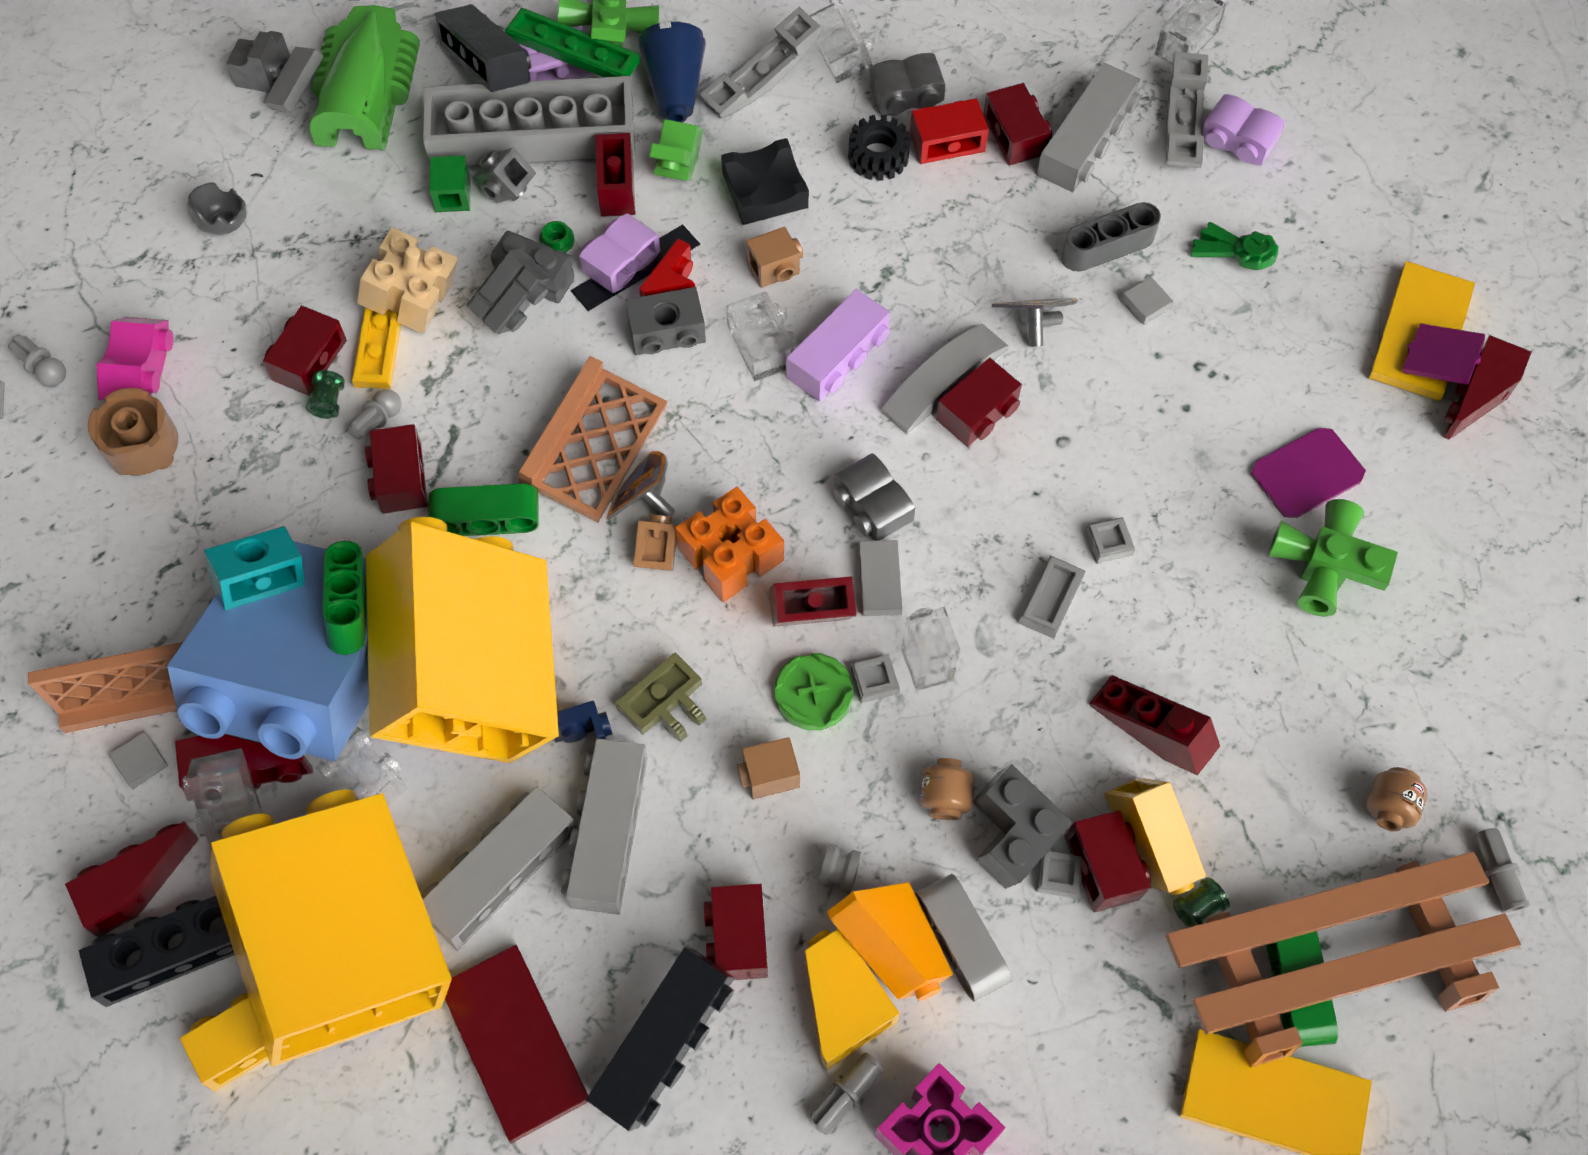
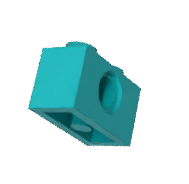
[204,526,306,611]

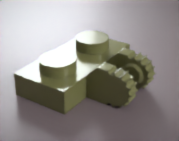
[615,652,706,742]

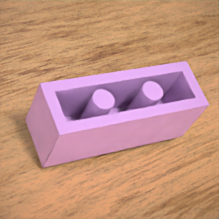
[786,288,890,402]

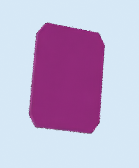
[1250,428,1366,518]

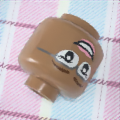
[920,758,975,820]
[1366,767,1428,832]

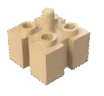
[357,227,458,334]

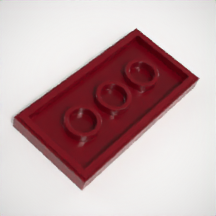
[445,944,588,1144]

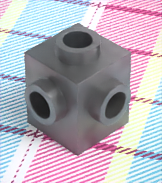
[473,147,536,203]

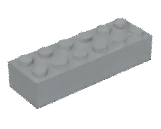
[423,76,636,166]

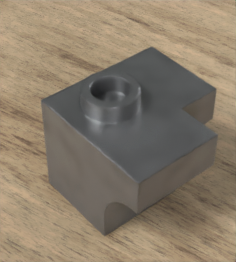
[226,31,290,93]

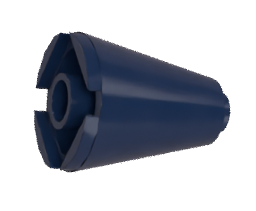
[639,21,706,122]

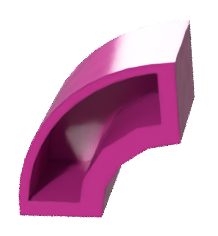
[97,317,173,400]

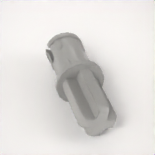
[1475,828,1530,913]
[810,1052,885,1135]

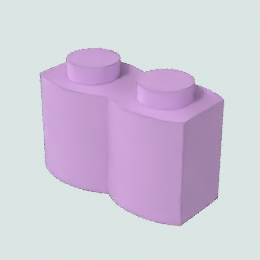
[1202,94,1285,165]
[579,213,661,293]

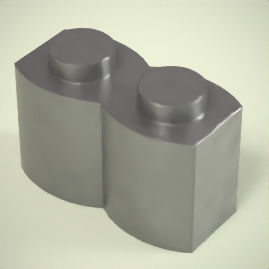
[870,53,946,115]
[833,453,915,541]

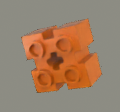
[675,486,784,603]

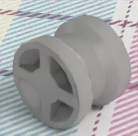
[819,843,861,893]

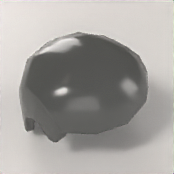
[188,182,246,235]

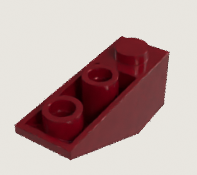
[1444,335,1532,440]
[1089,675,1220,776]
[175,734,314,801]
[65,821,199,937]

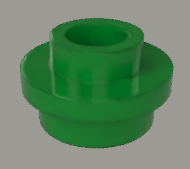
[539,221,575,253]

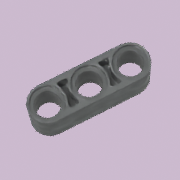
[1062,202,1161,272]

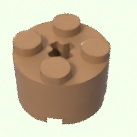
[88,388,179,476]

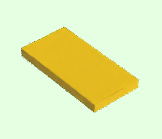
[1369,261,1475,401]
[1179,1029,1372,1155]

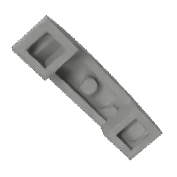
[700,6,822,118]
[1165,51,1208,168]
[881,324,1008,434]

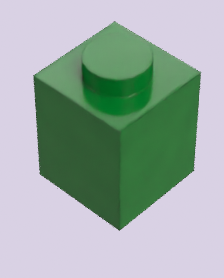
[429,155,471,212]

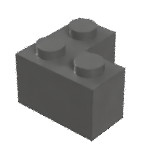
[973,764,1073,889]

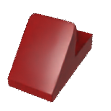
[639,239,695,297]

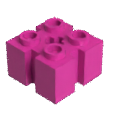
[875,1063,1006,1155]

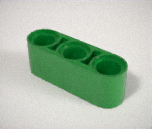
[428,484,539,536]
[323,541,366,655]
[1266,931,1338,1047]

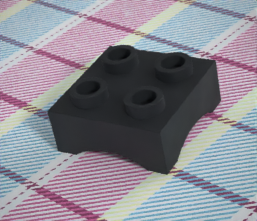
[721,138,809,225]

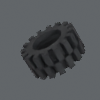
[848,115,911,181]

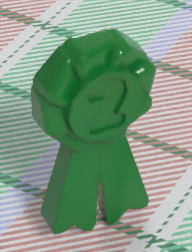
[1191,222,1279,270]

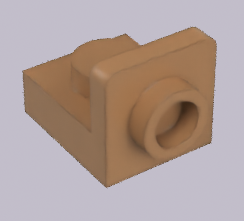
[633,514,678,571]

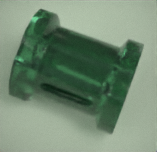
[305,370,345,419]
[1173,877,1230,928]

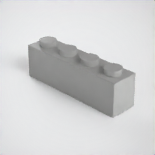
[1037,63,1141,192]
[561,738,648,915]
[421,786,576,951]

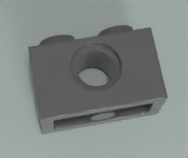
[625,287,706,355]

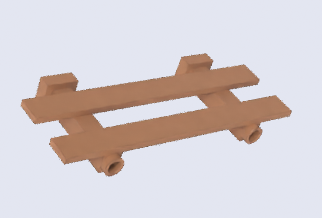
[1165,852,1522,1068]

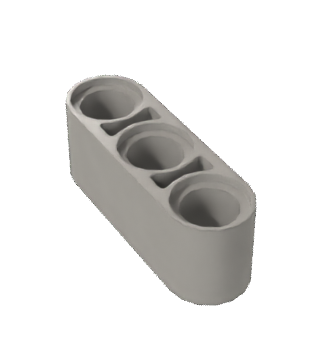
[915,874,1012,1002]

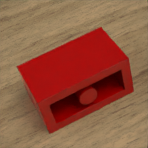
[910,98,989,164]

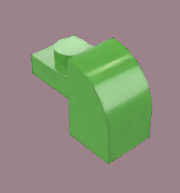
[649,119,703,181]

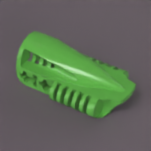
[310,5,420,150]

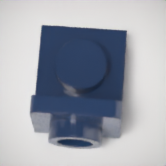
[555,700,613,743]

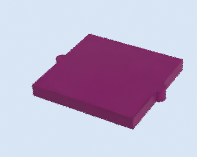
[1403,323,1485,385]

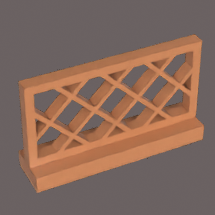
[518,356,668,523]
[27,642,183,733]

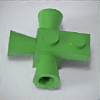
[557,0,659,47]
[1268,499,1398,617]

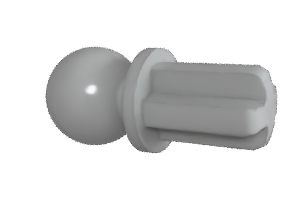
[8,335,66,387]
[348,389,401,439]

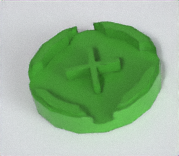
[775,653,853,730]

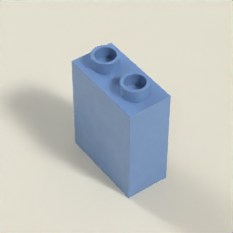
[167,541,369,762]

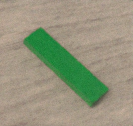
[505,7,640,77]

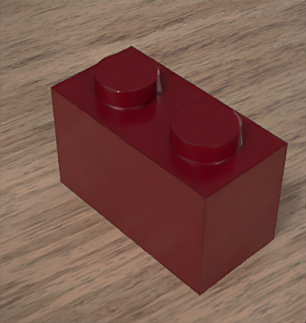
[983,82,1052,166]
[595,133,636,217]
[263,305,347,396]
[936,357,1022,447]
[365,424,428,514]
[769,576,857,627]
[1064,810,1151,913]
[704,884,768,980]

